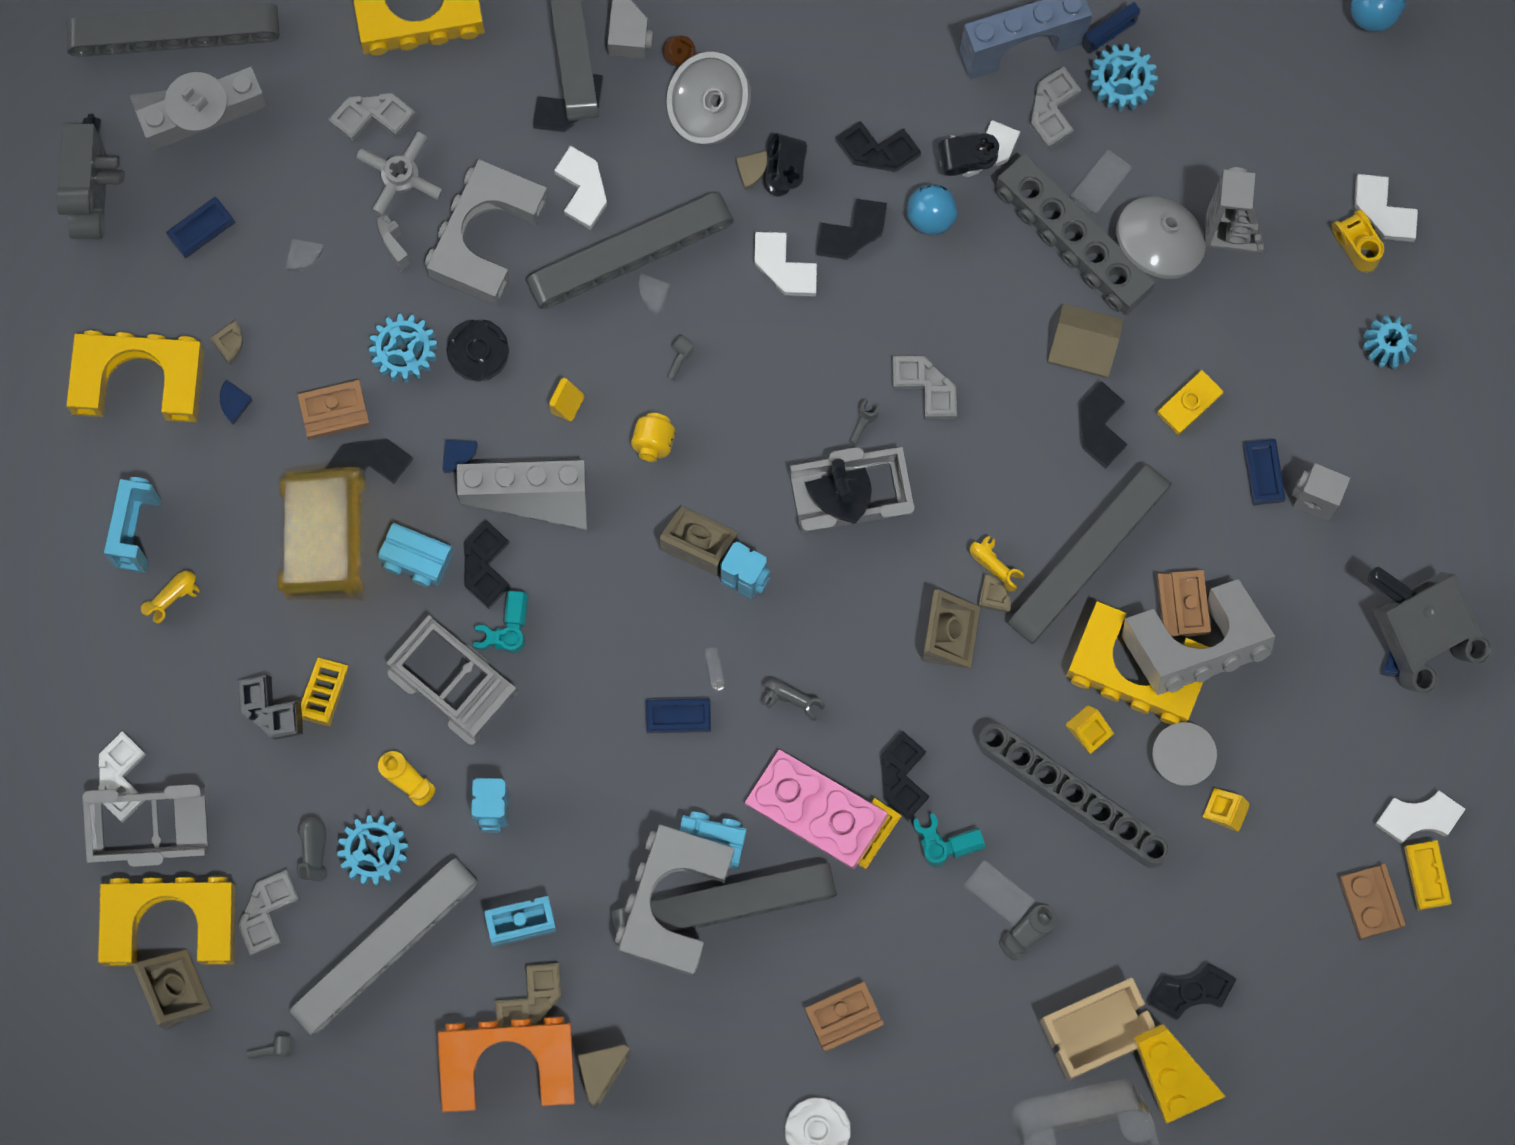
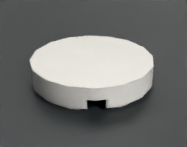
[785,1098,850,1145]

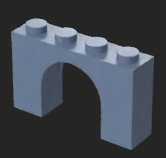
[959,0,1092,80]

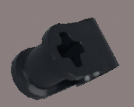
[765,133,807,197]
[938,133,999,176]

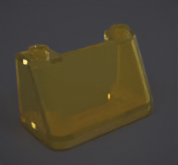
[278,467,366,600]

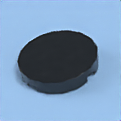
[447,320,509,382]

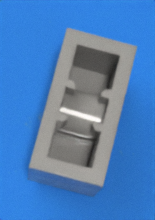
[1292,463,1350,522]

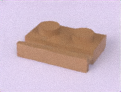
[297,380,370,440]
[1156,570,1211,637]
[1339,864,1406,940]
[805,981,884,1053]

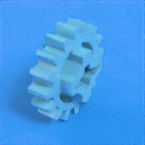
[1090,44,1158,112]
[369,314,438,383]
[337,815,409,887]

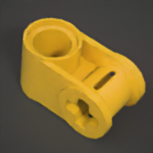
[1331,209,1384,272]

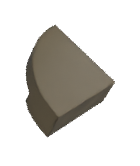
[736,151,767,190]
[210,320,243,365]
[979,574,1011,613]

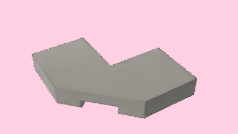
[1030,66,1081,150]
[328,93,416,141]
[893,356,957,419]
[238,870,300,956]

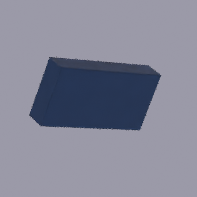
[1082,2,1140,54]
[166,196,235,259]
[1243,439,1286,506]
[646,698,711,733]

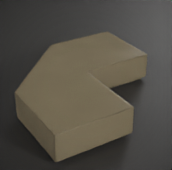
[496,963,561,1026]

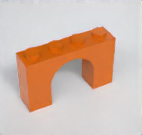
[438,1017,576,1112]

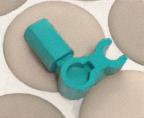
[473,591,529,654]
[914,813,986,868]

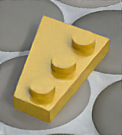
[1134,1024,1226,1123]

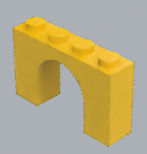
[353,0,484,56]
[66,330,205,423]
[1066,601,1210,725]
[98,877,236,966]

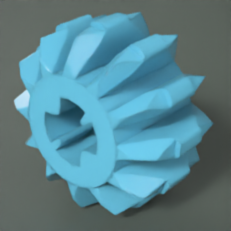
[1363,315,1417,369]

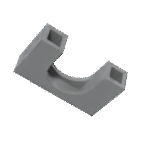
[425,160,548,306]
[1122,579,1275,695]
[615,825,734,976]

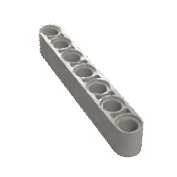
[289,858,479,1037]

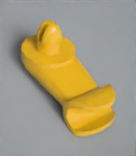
[970,536,1025,592]
[141,571,200,624]
[378,751,436,807]

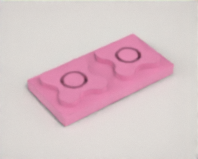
[745,749,888,870]

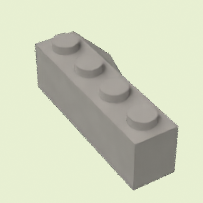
[129,66,267,151]
[1204,167,1265,254]
[457,460,587,531]

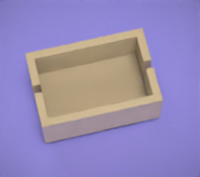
[1039,977,1156,1081]

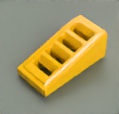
[301,657,349,727]

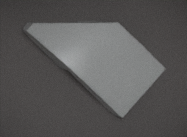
[377,213,410,272]

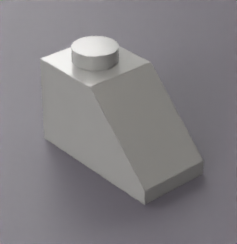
[608,0,653,59]

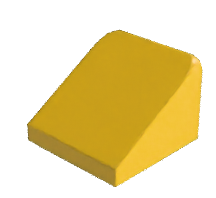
[549,378,584,422]
[1065,706,1114,754]
[1203,788,1250,832]

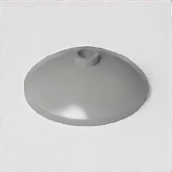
[667,52,751,145]
[1116,196,1206,279]

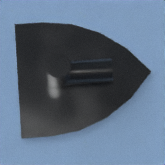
[804,459,872,524]

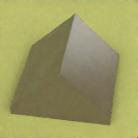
[1048,304,1124,379]
[660,506,738,576]
[922,590,980,668]
[133,949,211,1030]
[578,1045,631,1111]

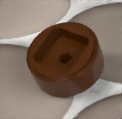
[664,35,696,67]

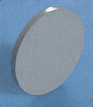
[164,72,227,132]
[1152,722,1217,786]

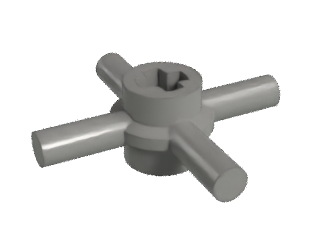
[356,132,444,216]

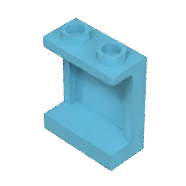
[104,477,161,573]

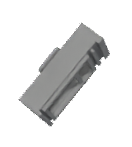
[790,447,915,534]
[387,615,518,745]
[82,784,209,867]

